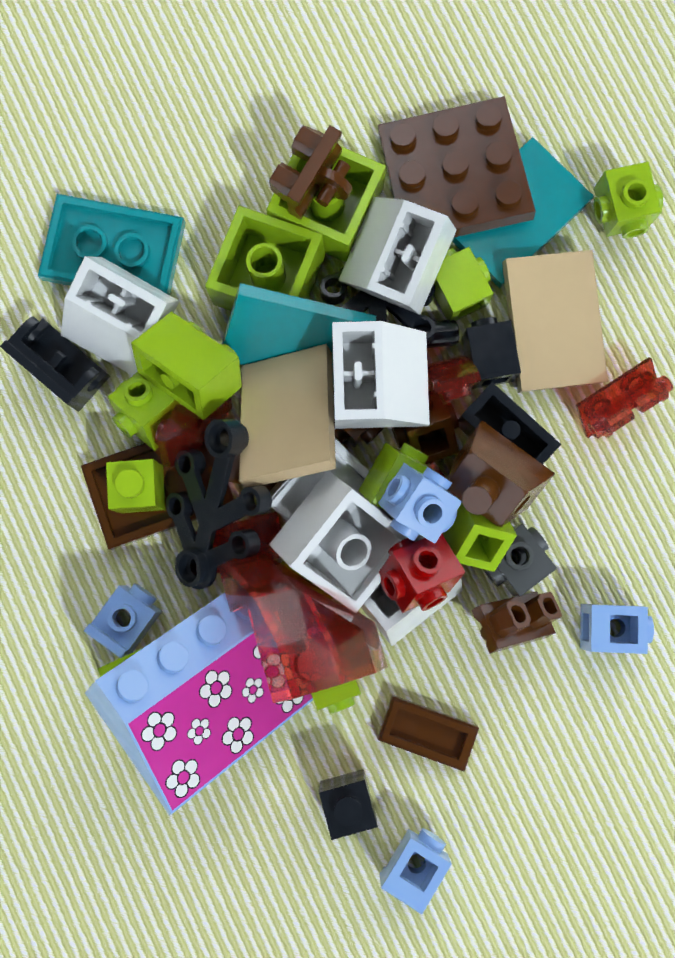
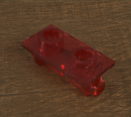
[575,357,673,439]

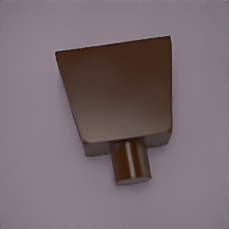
[447,421,555,527]

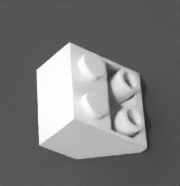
[338,197,457,315]
[61,256,179,376]
[332,321,430,429]

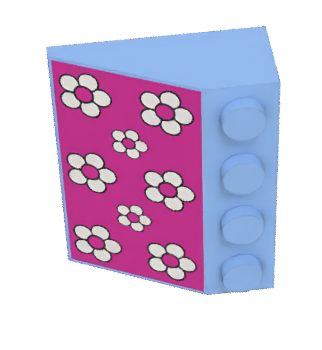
[85,575,313,815]

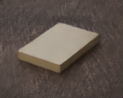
[502,250,608,393]
[239,344,336,488]

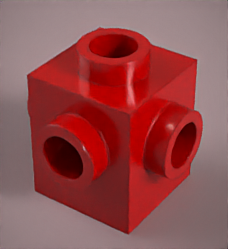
[379,534,466,613]

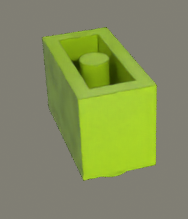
[131,311,242,420]

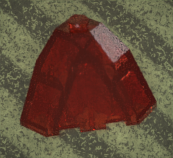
[218,554,388,703]

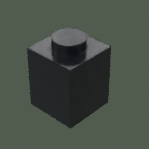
[461,317,521,389]
[319,769,378,840]

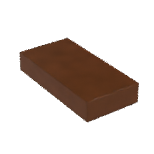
[377,695,479,772]

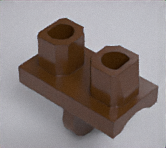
[269,125,353,220]
[471,591,562,654]

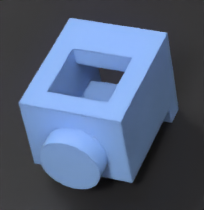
[84,583,162,658]
[580,604,654,654]
[379,828,452,914]

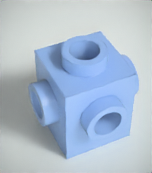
[378,463,462,543]

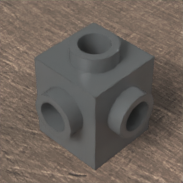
[483,524,557,597]

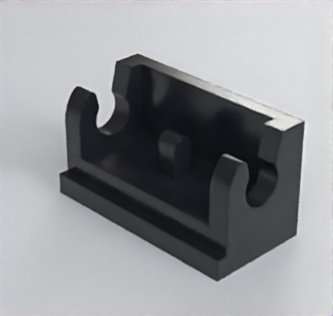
[0,316,110,412]

